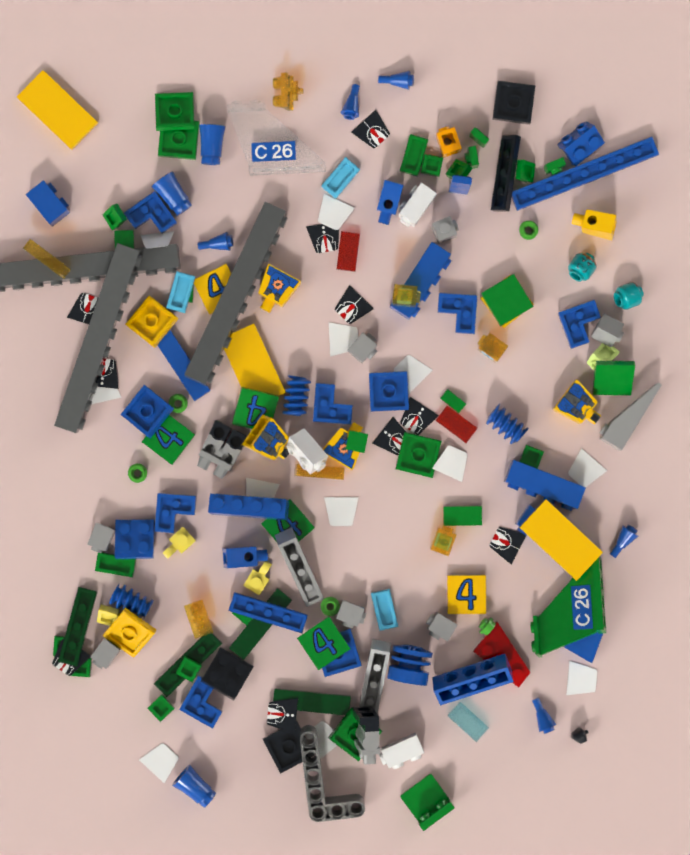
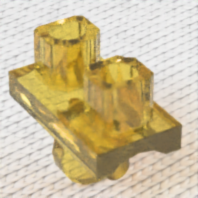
[273,72,304,111]
[184,599,214,639]

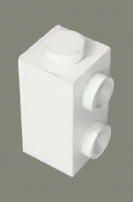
[398,183,437,227]
[286,428,328,474]
[379,733,424,769]

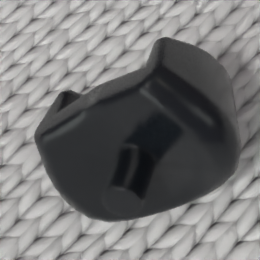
[571,727,589,744]

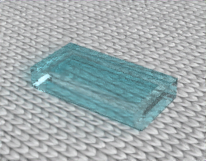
[447,702,489,742]

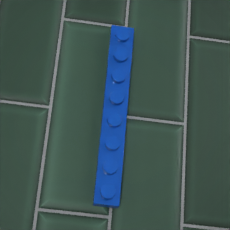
[512,137,659,211]

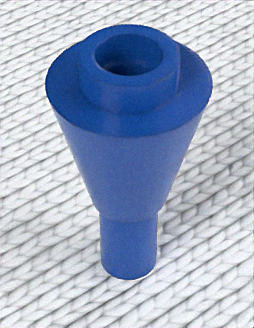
[378,71,414,90]
[341,84,360,120]
[197,232,234,251]
[610,524,639,558]
[532,698,557,734]

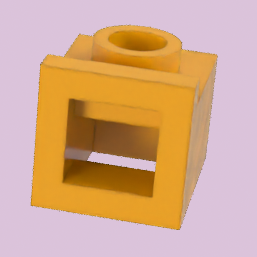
[436,126,462,158]

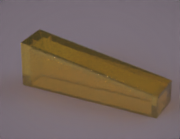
[23,239,71,279]
[294,464,345,480]

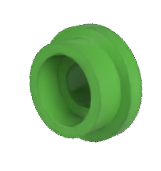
[519,220,538,240]
[168,394,188,413]
[128,464,147,483]
[321,597,340,616]
[478,617,496,636]

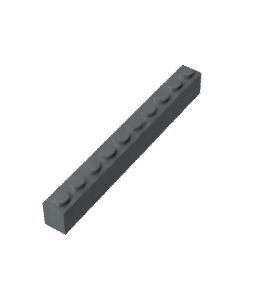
[184,202,288,386]
[54,243,143,433]
[0,244,181,292]

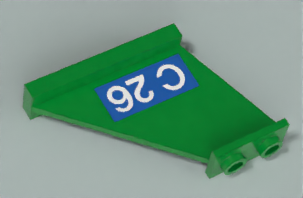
[530,556,607,658]

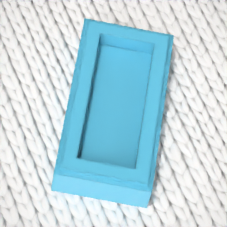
[321,157,360,199]
[166,271,195,313]
[371,589,398,631]

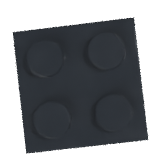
[492,81,536,125]
[201,647,254,701]
[263,721,315,774]

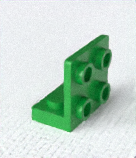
[400,774,455,831]

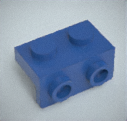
[557,121,605,166]

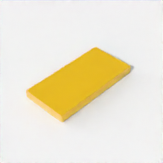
[17,70,98,150]
[224,324,286,396]
[519,499,603,581]

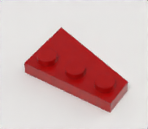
[473,621,531,688]

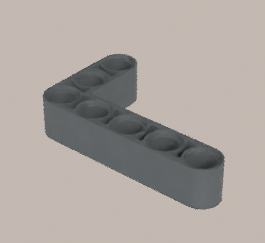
[300,725,365,822]

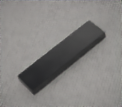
[491,135,521,212]

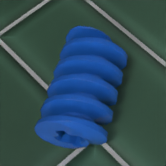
[282,375,311,416]
[486,403,529,444]
[109,584,154,618]

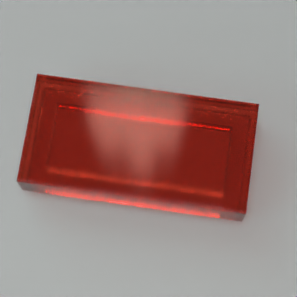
[336,231,360,272]
[435,406,477,443]

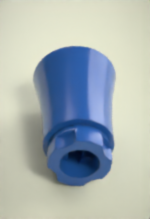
[199,124,226,165]
[152,171,192,216]
[172,765,216,808]

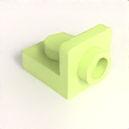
[587,343,620,371]

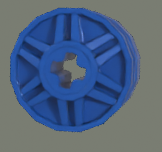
[387,644,433,686]

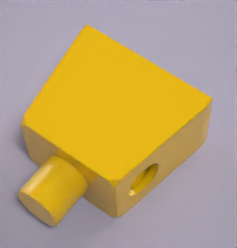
[572,209,617,241]

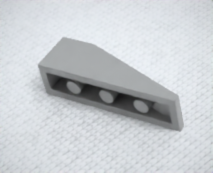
[600,383,662,451]
[275,528,324,607]
[359,639,391,714]

